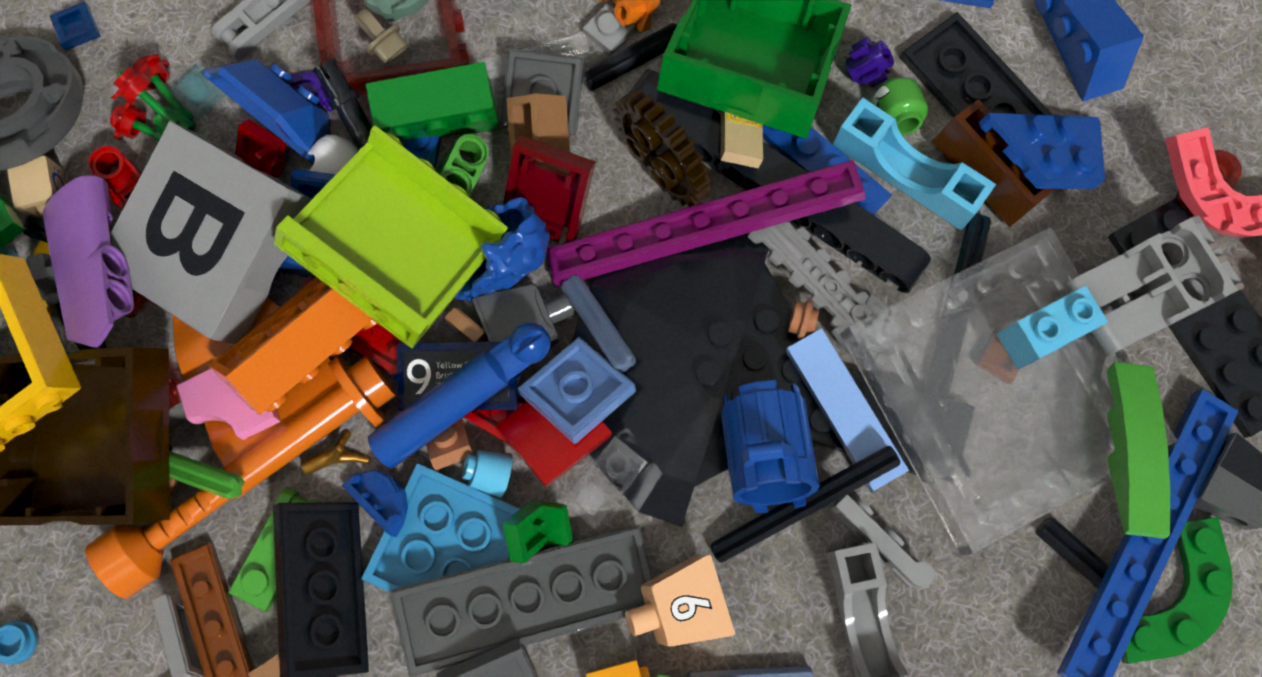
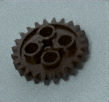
[613,90,712,207]

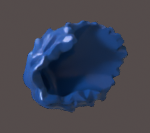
[455,197,550,302]

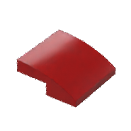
[495,402,612,488]

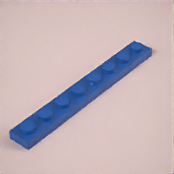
[1057,389,1238,677]

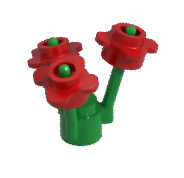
[110,54,196,142]

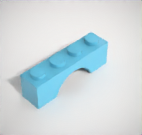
[833,97,996,230]

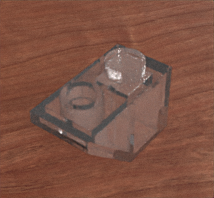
[562,436,648,532]

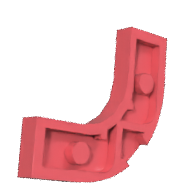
[1165,127,1262,238]

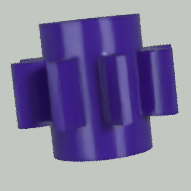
[846,37,894,88]

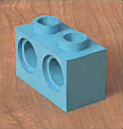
[996,286,1108,370]

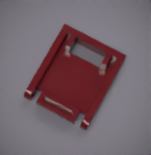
[503,135,596,243]

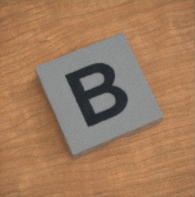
[110,121,312,344]

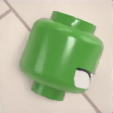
[872,77,928,136]

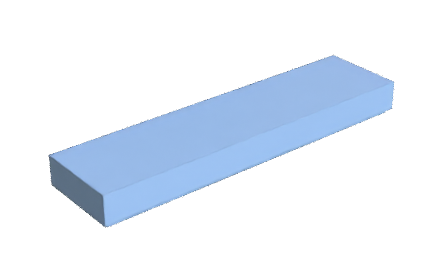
[785,329,909,492]

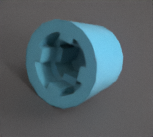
[462,450,513,498]

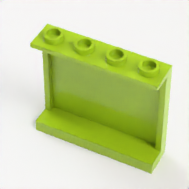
[274,125,508,349]

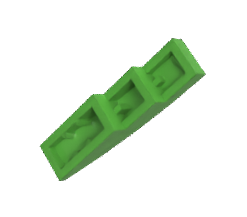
[1106,362,1171,539]

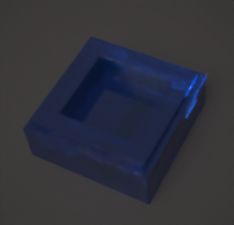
[49,1,101,51]

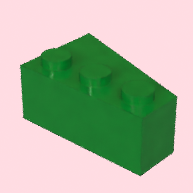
[366,62,501,143]

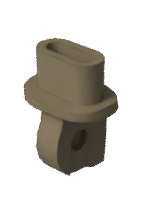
[354,8,408,65]

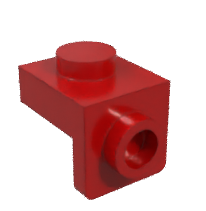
[235,119,286,178]

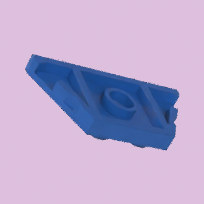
[979,113,1105,189]

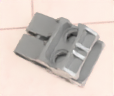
[1064,215,1244,357]

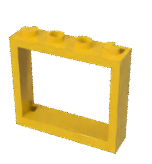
[0,254,81,452]

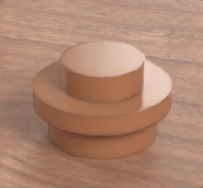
[788,299,819,339]

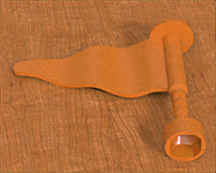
[85,297,396,599]

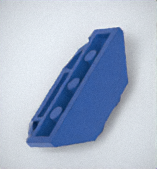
[200,59,331,165]

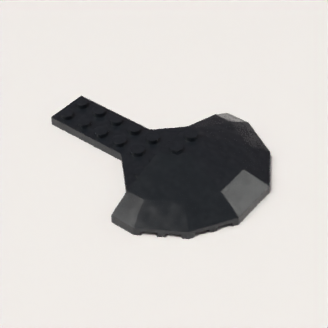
[571,233,974,527]

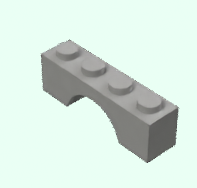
[826,542,910,677]

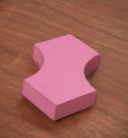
[176,369,281,440]

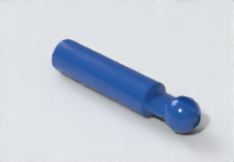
[368,322,551,469]

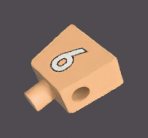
[625,554,735,646]

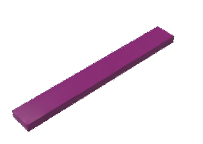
[547,159,866,287]

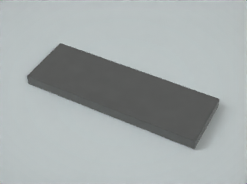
[390,525,653,677]

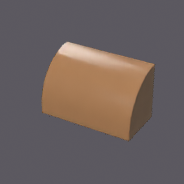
[506,93,570,173]

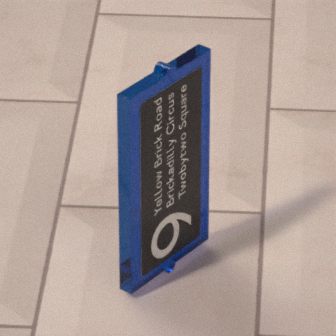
[394,342,521,411]

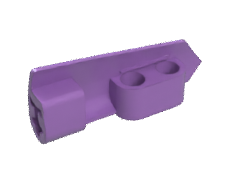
[43,175,134,349]

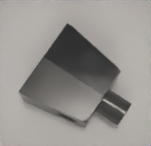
[1193,432,1262,530]

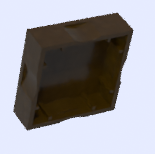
[0,347,170,526]

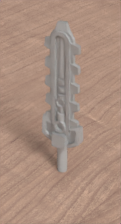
[748,222,921,385]

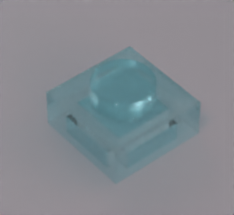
[171,66,226,120]

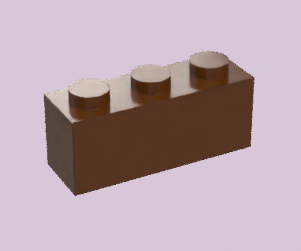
[932,99,1056,228]

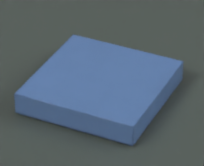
[518,337,636,445]

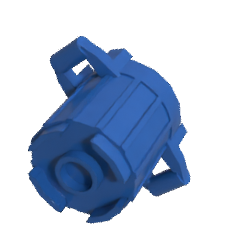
[721,380,820,513]

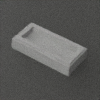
[152,594,204,677]

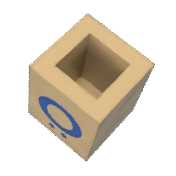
[7,155,66,218]

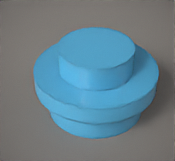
[0,621,38,665]

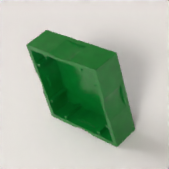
[657,0,852,139]

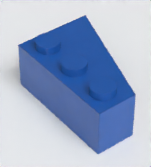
[1035,0,1144,102]

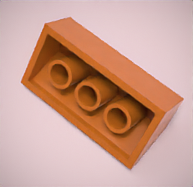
[208,277,377,415]

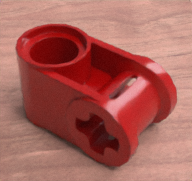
[88,146,142,210]

